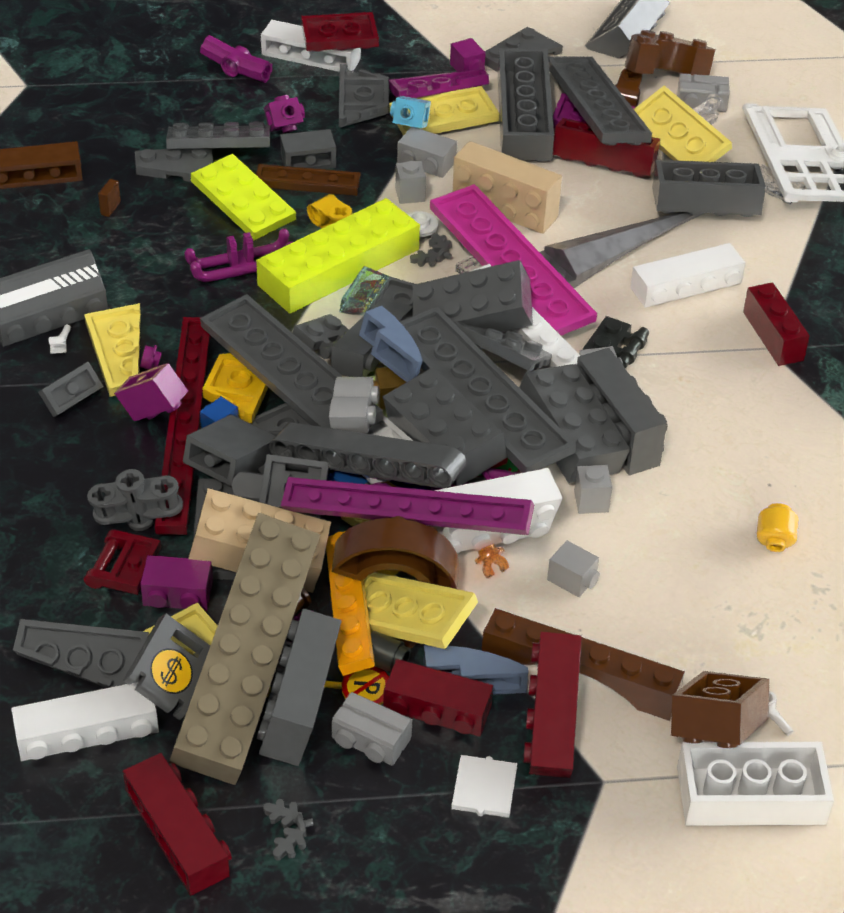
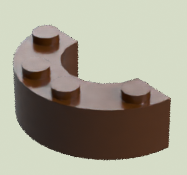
[625,30,716,76]
[331,516,459,589]

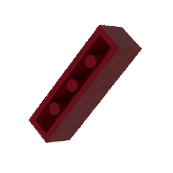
[553,118,660,177]
[523,632,582,778]
[123,753,232,896]

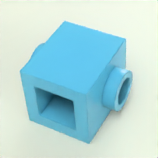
[390,96,431,129]

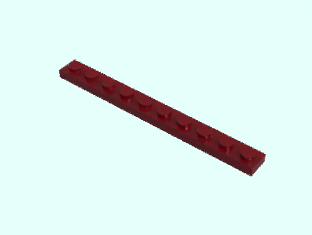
[155,317,211,535]

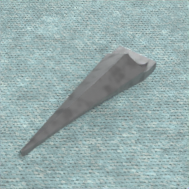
[540,212,704,288]

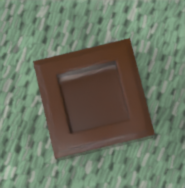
[98,179,121,217]

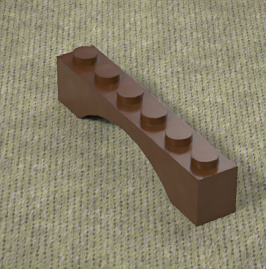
[482,608,685,721]

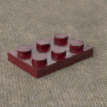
[301,12,379,52]

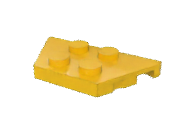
[203,353,268,424]

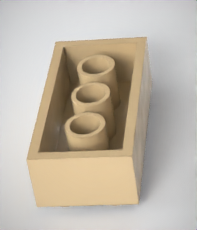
[452,141,562,234]
[189,488,331,593]

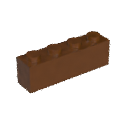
[0,141,83,189]

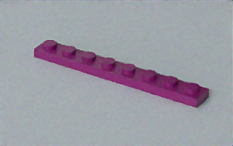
[281,477,535,535]

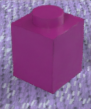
[450,38,486,72]

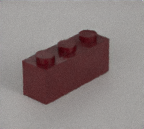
[743,282,810,366]
[383,659,494,737]

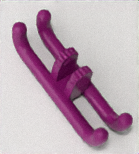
[184,228,293,282]

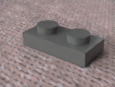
[38,362,104,417]

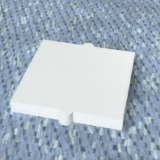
[452,755,517,818]

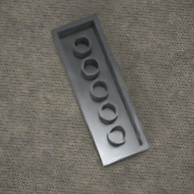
[498,48,554,161]

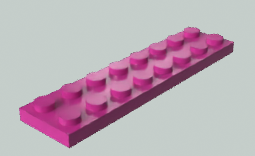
[429,184,597,336]

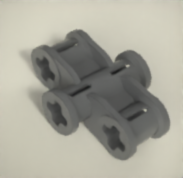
[87,469,183,531]

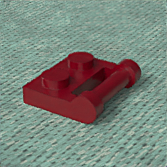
[84,530,161,595]

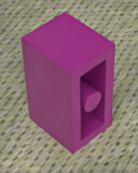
[114,363,188,421]
[141,555,213,611]

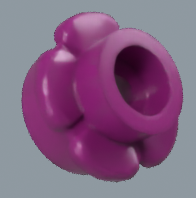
[140,345,162,370]

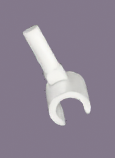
[49,324,71,354]
[768,691,793,736]

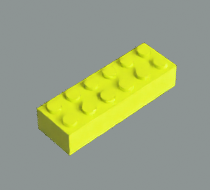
[256,198,420,314]

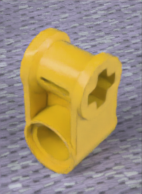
[307,194,353,229]

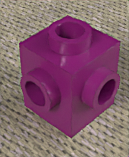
[264,95,305,133]

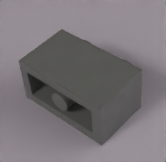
[280,129,336,169]

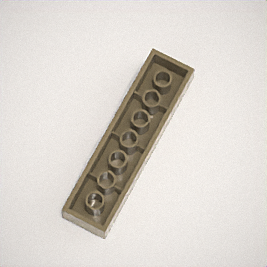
[169,513,321,785]

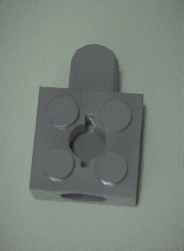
[232,454,330,520]

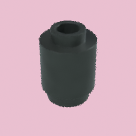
[371,631,411,673]

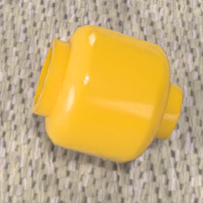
[756,503,799,552]

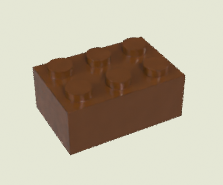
[671,671,770,748]

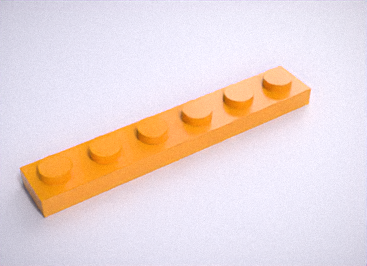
[326,531,375,676]

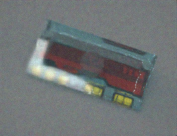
[339,266,389,313]

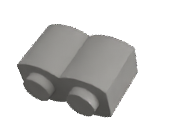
[329,377,380,433]

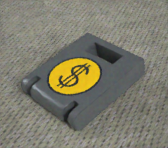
[123,614,210,720]

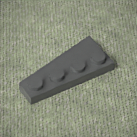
[13,619,150,688]

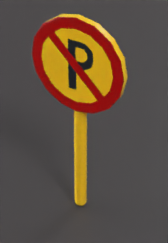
[324,666,389,705]

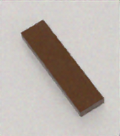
[256,164,360,196]

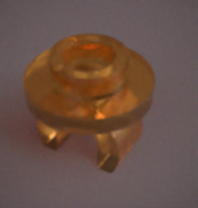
[474,544,509,579]

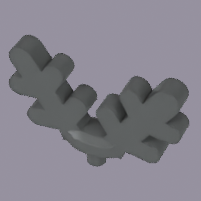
[410,233,452,267]
[263,799,314,861]

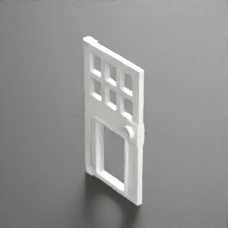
[742,103,844,202]

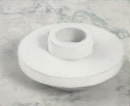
[407,211,438,237]

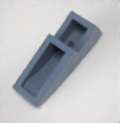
[359,306,423,382]
[423,645,529,695]

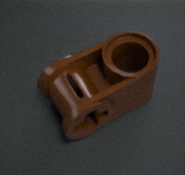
[615,68,643,107]

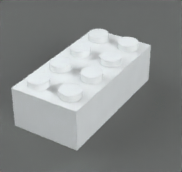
[427,468,563,554]
[677,742,834,826]

